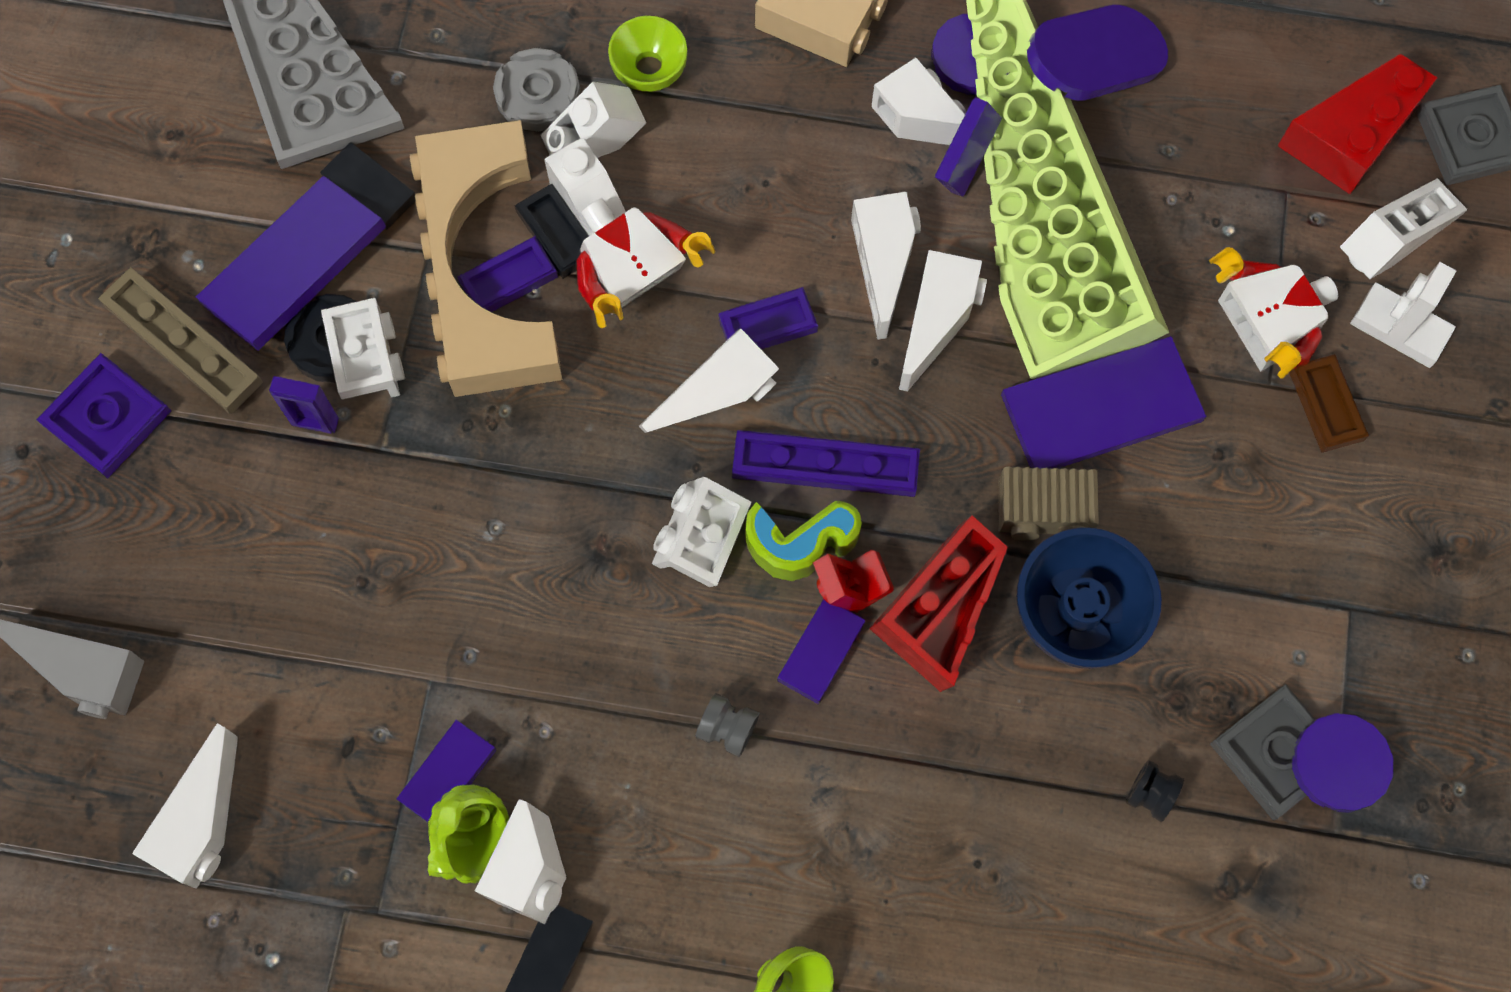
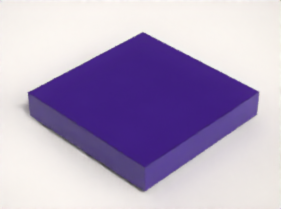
[36,353,171,479]

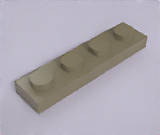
[98,267,263,415]

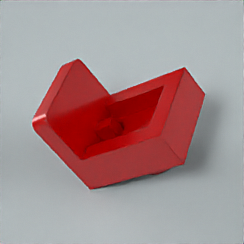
[813,550,894,613]

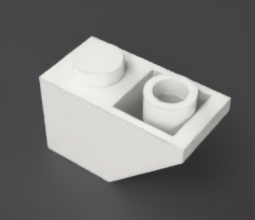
[871,58,967,145]
[541,82,646,158]

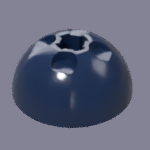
[1017,528,1162,669]

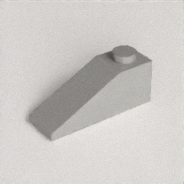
[0,620,144,719]

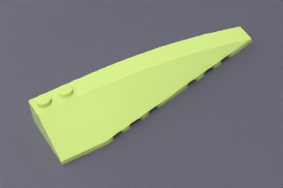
[966,0,1169,380]

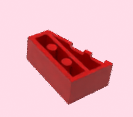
[1278,54,1438,194]
[869,515,1008,692]

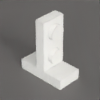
[1350,262,1456,368]

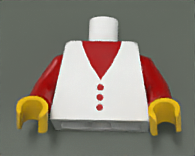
[576,198,716,328]
[1209,247,1338,379]

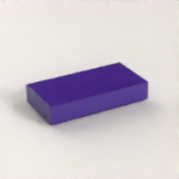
[935,98,1002,197]
[457,236,558,312]
[718,287,818,350]
[269,376,339,434]
[777,599,866,705]
[396,720,496,822]

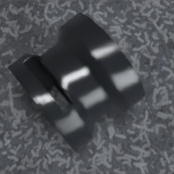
[1126,760,1184,822]

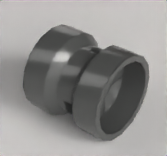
[695,693,760,757]

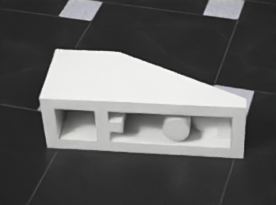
[1340,178,1467,279]
[851,192,921,340]
[899,250,987,392]
[639,329,779,433]
[132,723,238,889]

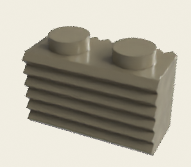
[998,466,1099,541]

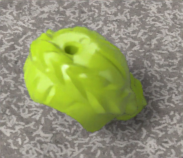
[427,785,509,884]

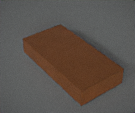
[1289,354,1369,453]

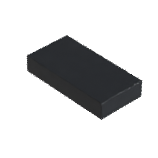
[320,142,416,230]
[514,184,589,279]
[505,905,594,992]

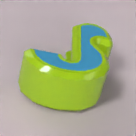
[746,501,862,581]

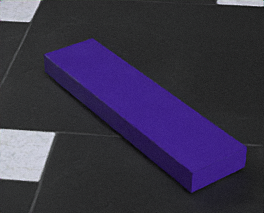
[732,430,920,497]

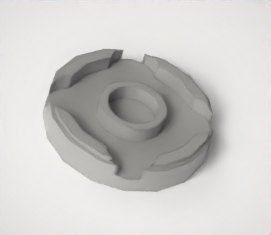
[493,48,581,132]

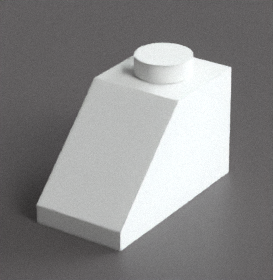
[545,137,626,236]
[475,799,566,924]

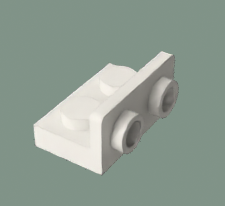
[321,298,405,399]
[652,477,751,587]

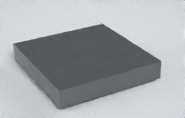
[1415,85,1511,186]
[1210,684,1316,821]

